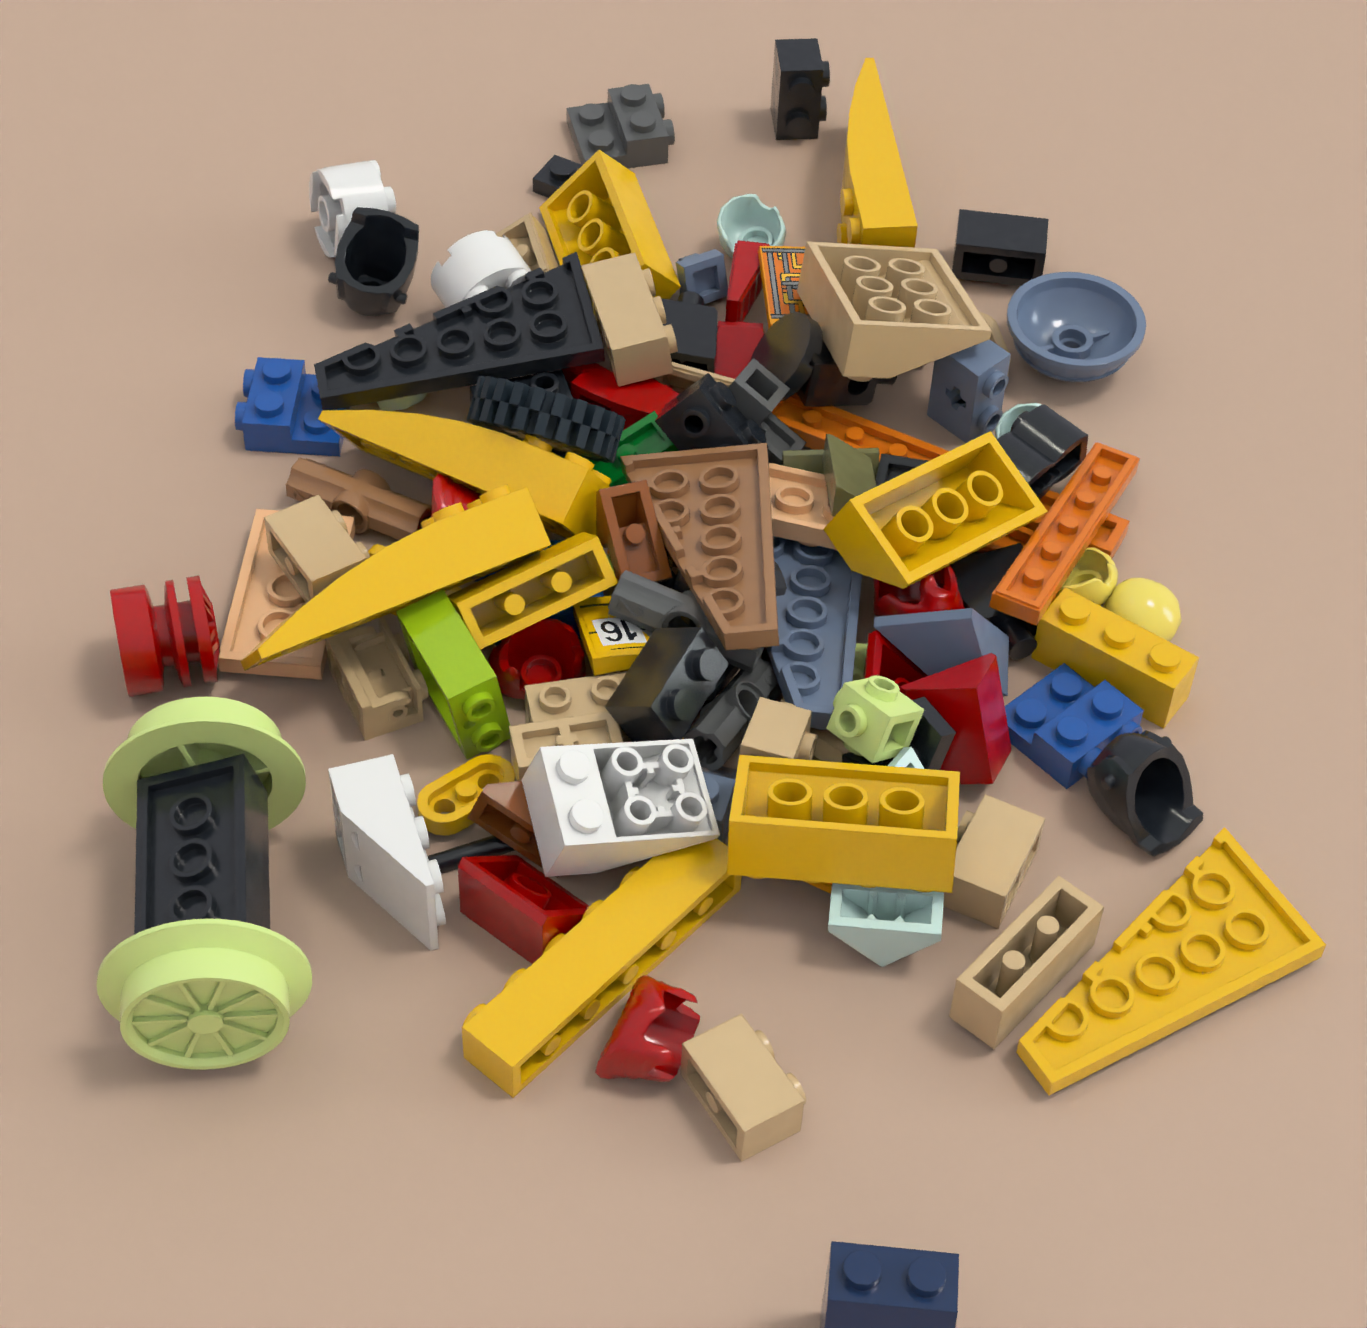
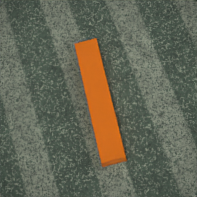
[989,442,1140,626]

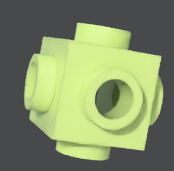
[826,675,924,763]

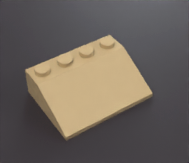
[797,241,992,382]

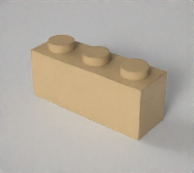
[581,252,678,387]
[949,876,1104,1049]

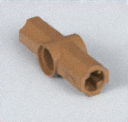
[286,457,432,540]

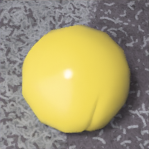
[1052,547,1118,606]
[1102,578,1182,641]

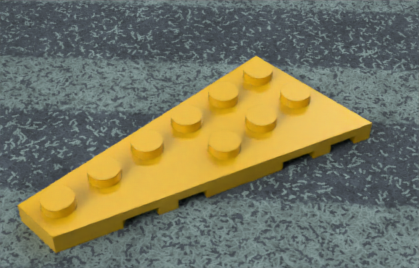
[1016,827,1326,1095]

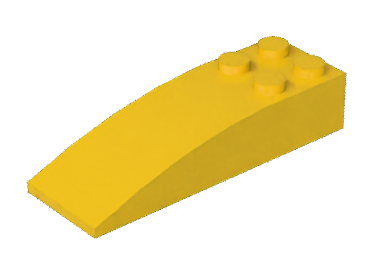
[837,58,918,248]
[318,410,612,539]
[240,484,551,671]

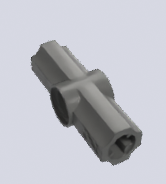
[608,570,764,673]
[683,658,782,772]

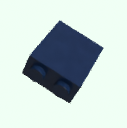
[820,1241,959,1328]

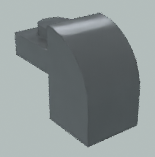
[728,358,807,465]

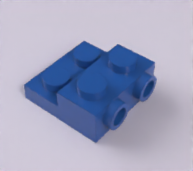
[235,357,350,457]
[1005,663,1144,789]

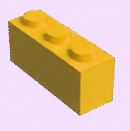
[448,532,618,650]
[1031,588,1199,729]

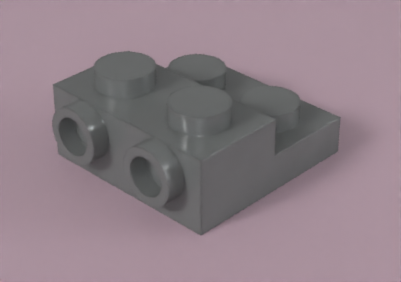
[566,84,675,168]

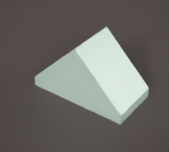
[828,883,944,967]

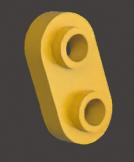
[417,754,515,836]

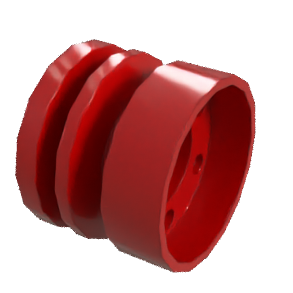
[110,575,221,697]

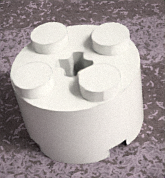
[309,160,396,258]
[431,230,531,308]

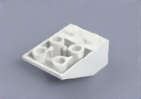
[521,739,720,877]
[328,754,446,951]

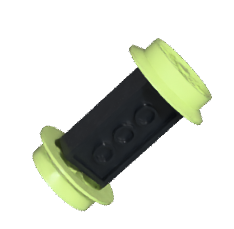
[96,696,312,1070]

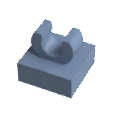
[675,249,728,304]

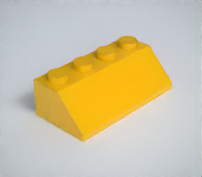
[539,150,681,300]
[823,431,1048,589]
[727,755,960,893]

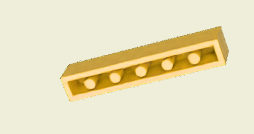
[462,839,742,1098]

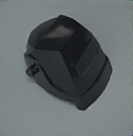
[328,207,419,316]
[1087,730,1203,856]

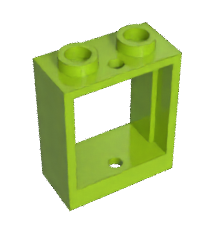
[396,589,510,759]

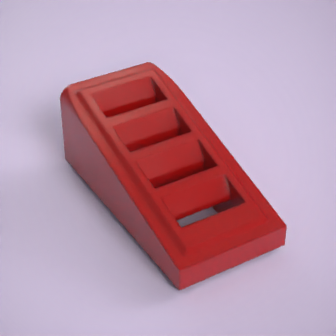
[725,240,770,322]

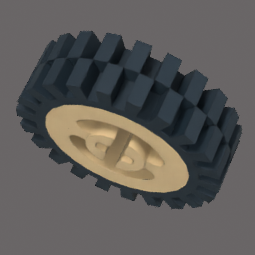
[466,376,626,463]

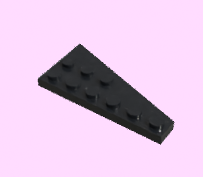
[314,252,605,411]

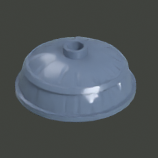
[1007,272,1146,382]

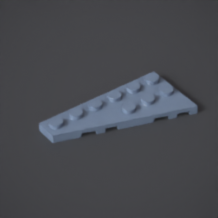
[765,536,862,730]

